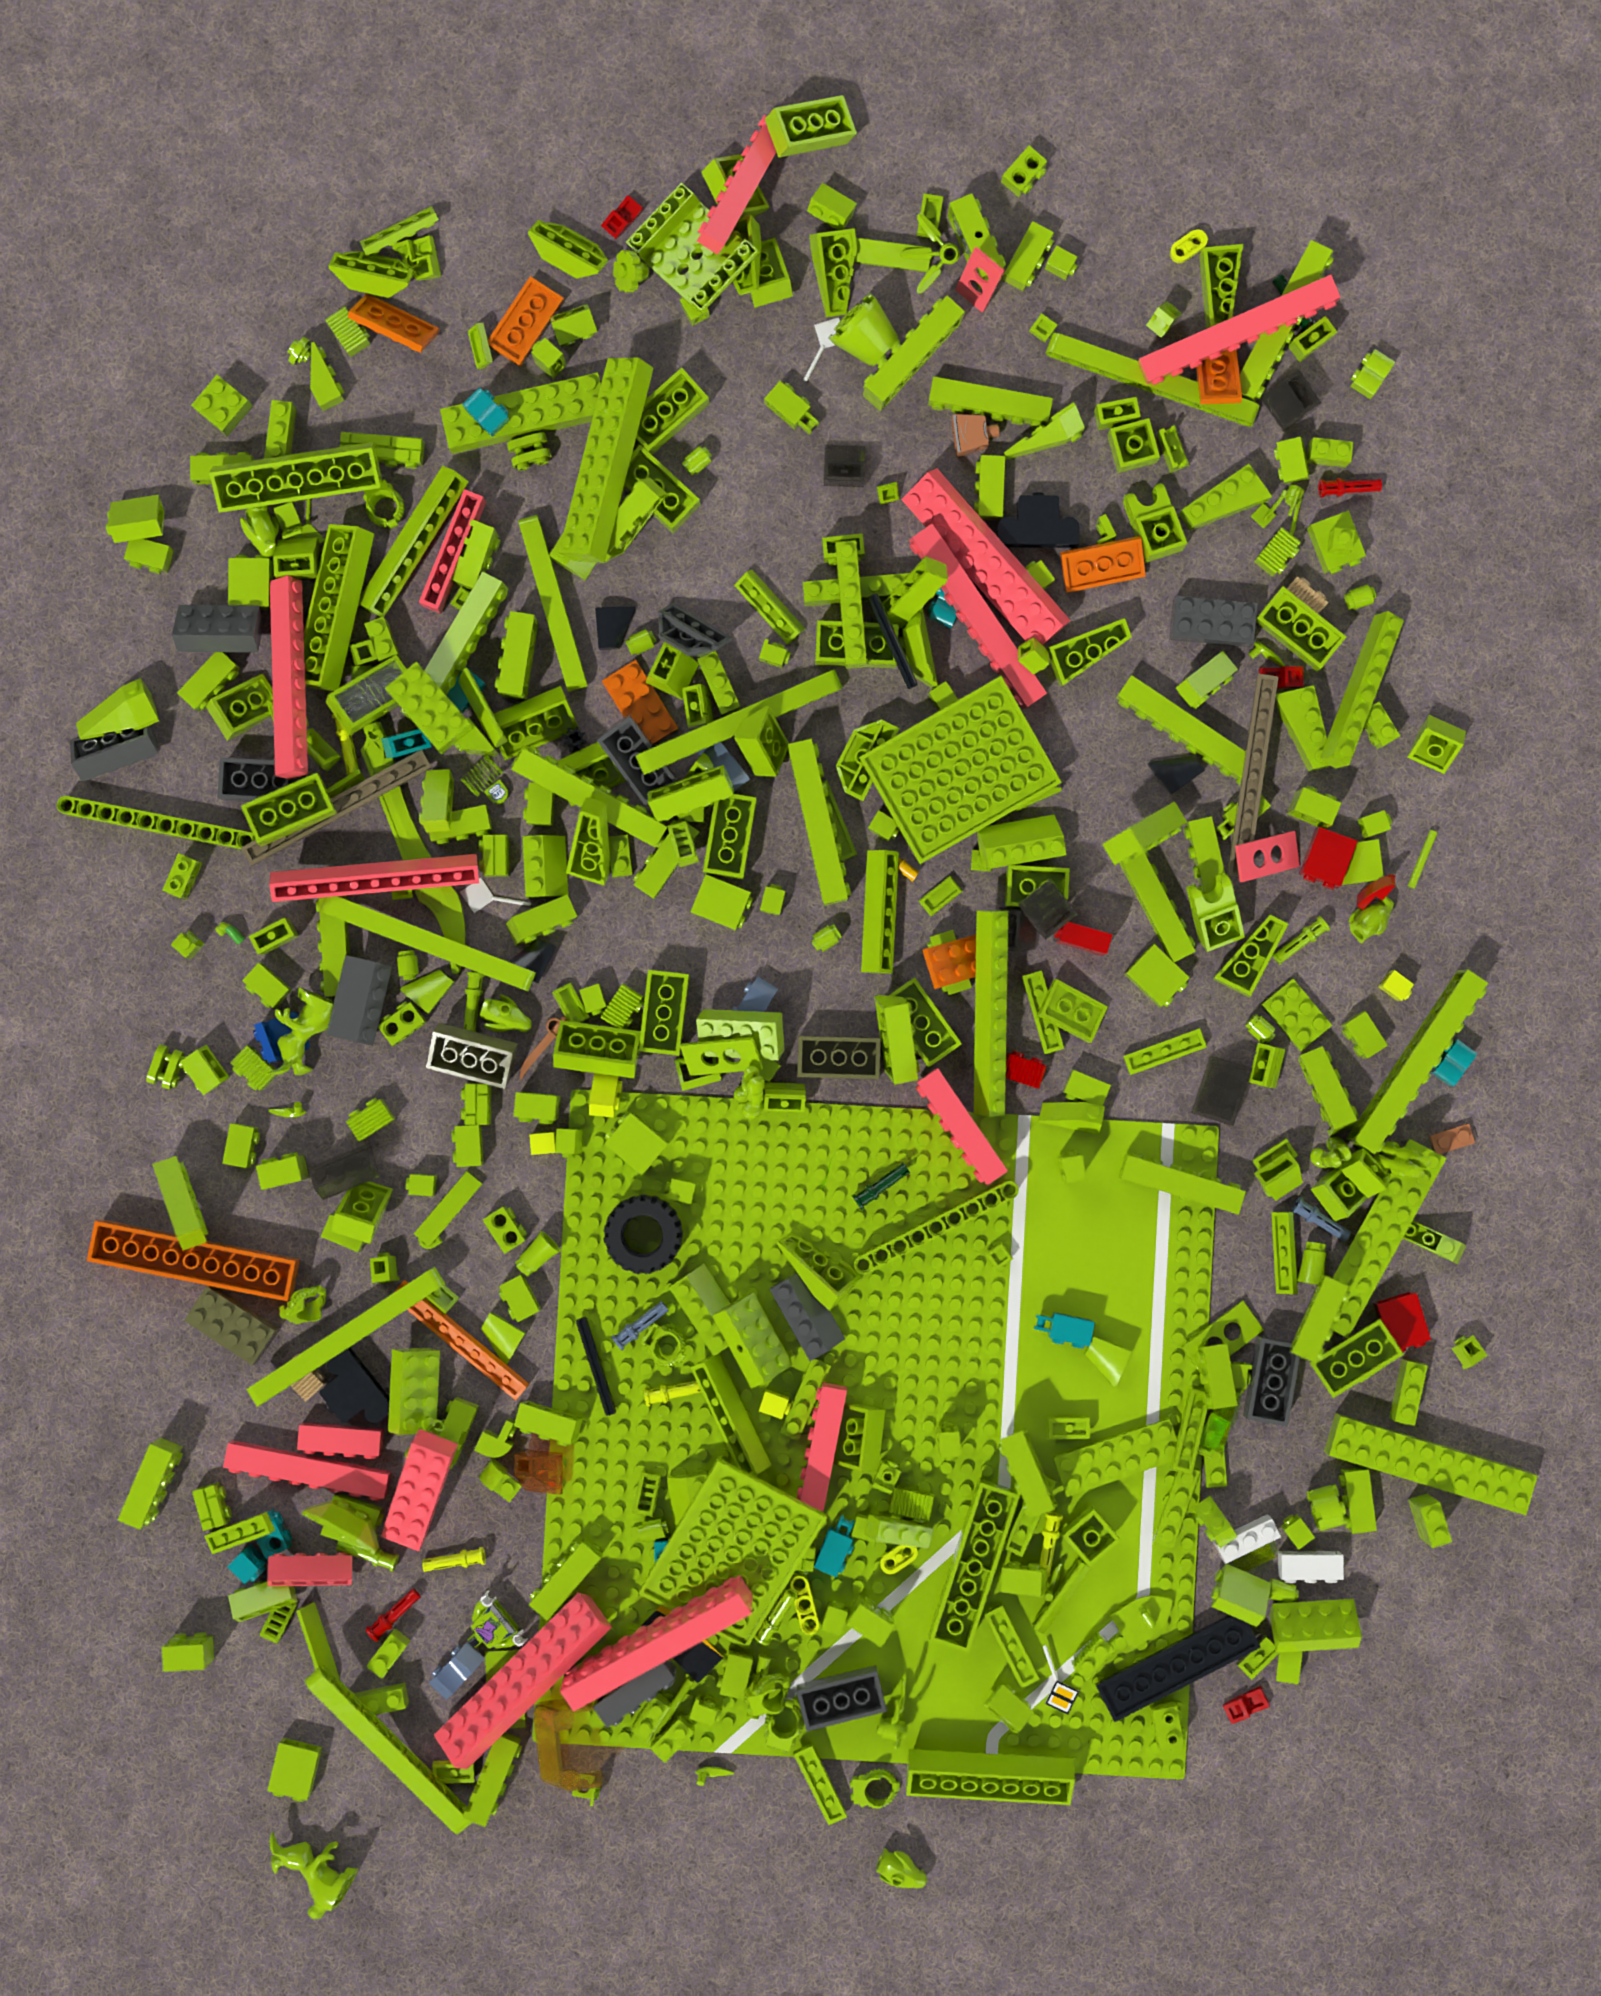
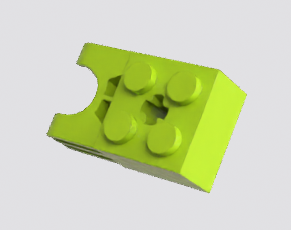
[1123,483,1188,563]
[1187,872,1245,952]

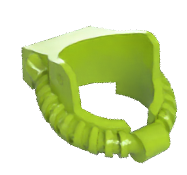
[363,479,405,529]
[279,1285,327,1325]
[640,1323,686,1368]
[743,1673,791,1716]
[764,1698,804,1752]
[850,1769,900,1809]

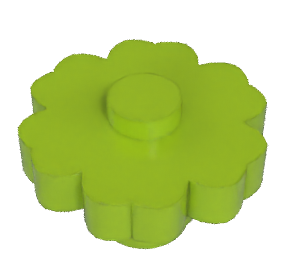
[613,250,649,293]

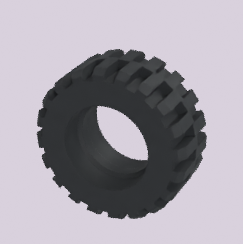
[604,1195,683,1274]

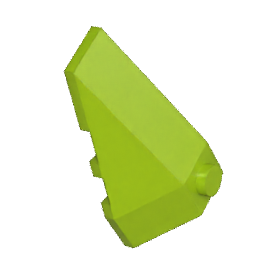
[732,214,761,296]
[76,678,159,740]
[777,1232,862,1311]

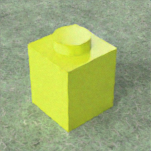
[1378,970,1414,1001]
[529,1132,556,1155]
[759,1389,791,1419]

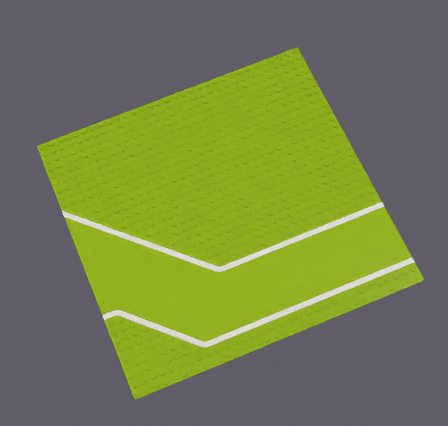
[532,1089,1219,1779]

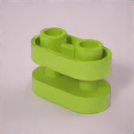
[507,432,552,471]
[146,1044,186,1090]

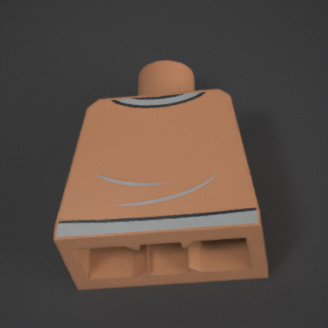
[951,414,999,458]

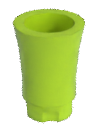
[515,1231,561,1277]
[1297,1242,1326,1285]

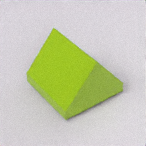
[876,482,900,504]

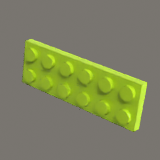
[1053,1418,1177,1497]

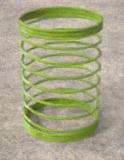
[460,755,503,797]

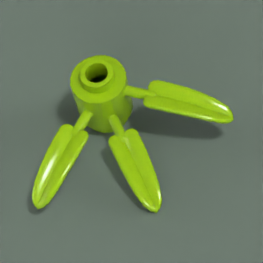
[900,213,960,294]
[876,1678,908,1749]

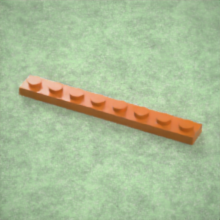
[394,1280,529,1401]

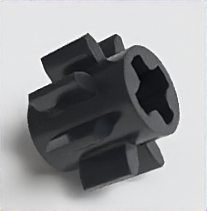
[561,727,587,752]

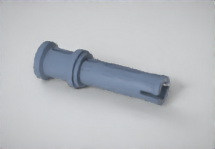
[1291,1196,1351,1242]
[611,1300,669,1350]

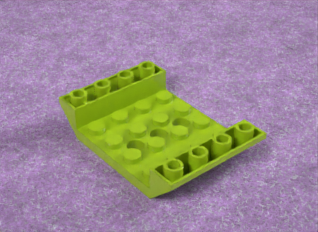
[626,182,759,313]

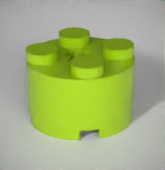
[1306,1484,1347,1532]

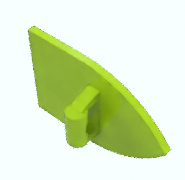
[1110,1595,1172,1651]

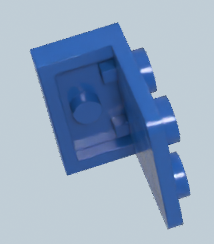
[253,1011,310,1063]

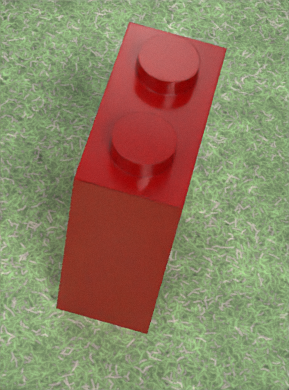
[1299,827,1357,890]
[1054,921,1113,956]
[1373,1291,1431,1352]

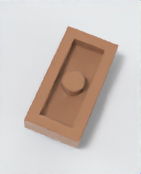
[1429,1123,1475,1154]

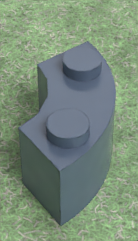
[697,742,750,793]
[732,976,778,1012]
[429,1642,485,1700]

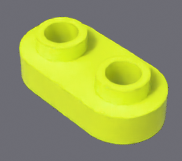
[1170,229,1208,263]
[880,1545,918,1574]

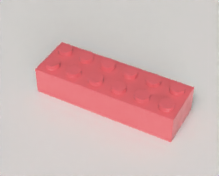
[915,1068,1007,1185]
[381,1429,458,1551]

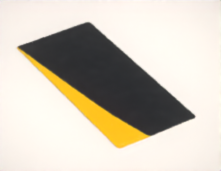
[641,1606,723,1683]

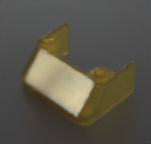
[533,1699,603,1791]

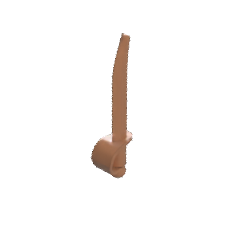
[520,1017,567,1080]

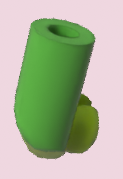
[215,922,245,945]

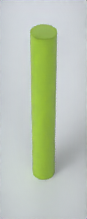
[1407,830,1437,889]
[655,1677,694,1734]

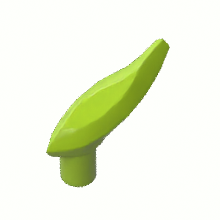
[1248,642,1285,667]
[268,1102,307,1118]
[1044,1563,1063,1601]
[695,1767,734,1786]

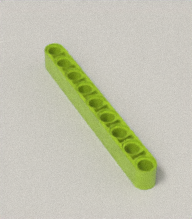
[518,514,588,692]
[854,1180,1019,1274]

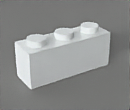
[1213,1514,1281,1564]
[1278,1551,1344,1583]

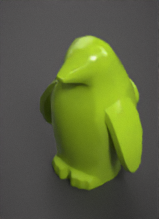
[240,505,279,557]
[1348,897,1394,944]
[480,995,532,1032]
[875,1848,927,1889]

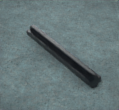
[868,593,918,689]
[576,1317,616,1416]

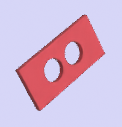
[955,247,1005,313]
[1235,831,1300,882]

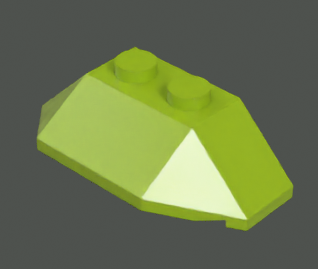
[528,220,608,279]
[329,251,414,298]
[899,608,938,689]
[836,719,900,801]
[302,1499,379,1555]

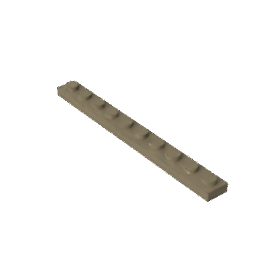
[1227,674,1279,878]
[241,750,432,866]

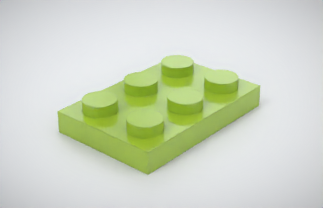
[1261,978,1332,1051]
[1037,979,1108,1043]

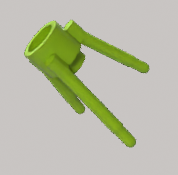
[1264,485,1304,535]

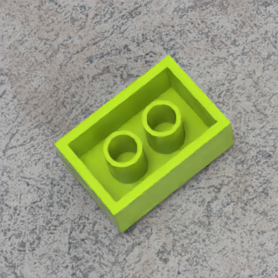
[1004,865,1070,911]

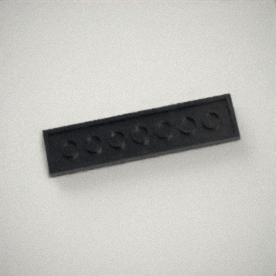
[1095,1615,1261,1722]

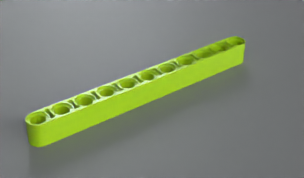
[1045,333,1260,427]
[635,669,843,775]
[57,796,256,850]
[320,896,536,992]
[246,1267,446,1407]
[305,1665,473,1834]

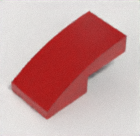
[601,195,644,240]
[1259,666,1304,689]
[1357,874,1395,910]
[1223,1686,1270,1724]

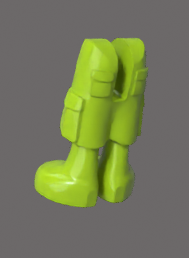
[734,1066,765,1119]
[1310,1136,1352,1168]
[1374,1141,1431,1178]

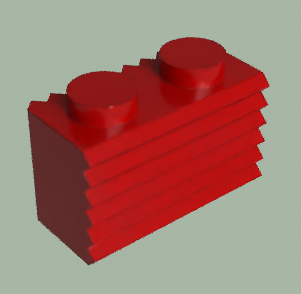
[1006,1051,1047,1089]

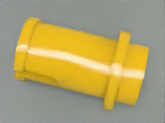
[898,858,920,882]

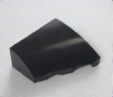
[595,606,635,651]
[1147,755,1205,795]
[509,938,556,984]

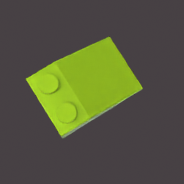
[750,238,793,308]
[206,673,273,741]
[1310,1149,1367,1221]
[331,1176,393,1244]

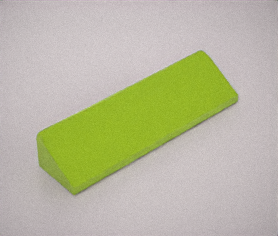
[854,238,930,272]
[734,570,805,645]
[458,668,507,748]
[1032,1559,1091,1633]
[297,1602,340,1679]

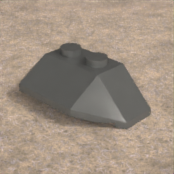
[659,603,732,657]

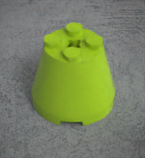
[828,293,900,366]

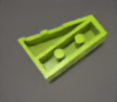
[452,519,501,590]
[506,894,577,946]
[439,1397,479,1469]

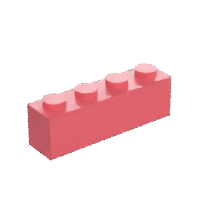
[297,1422,384,1459]
[268,1552,352,1586]

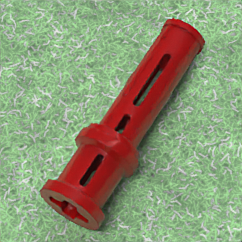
[1318,478,1382,498]
[365,1588,421,1642]

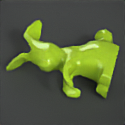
[268,987,334,1075]
[270,1832,359,1919]

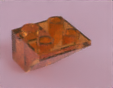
[515,1449,563,1495]

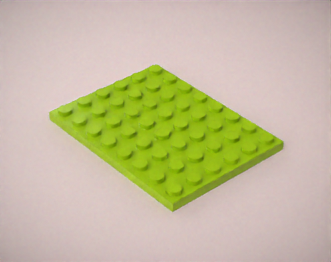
[859,676,1062,864]
[638,1458,827,1649]

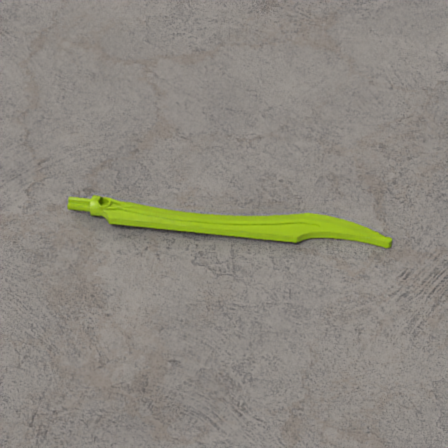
[361,720,466,974]

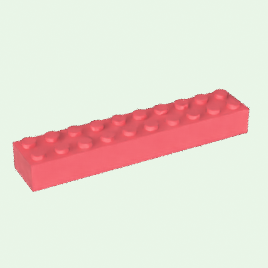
[901,468,1071,646]
[560,1575,753,1711]
[434,1593,612,1769]

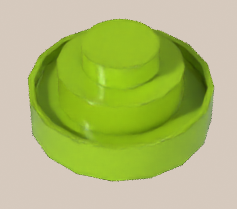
[287,336,311,365]

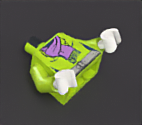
[468,1591,528,1649]

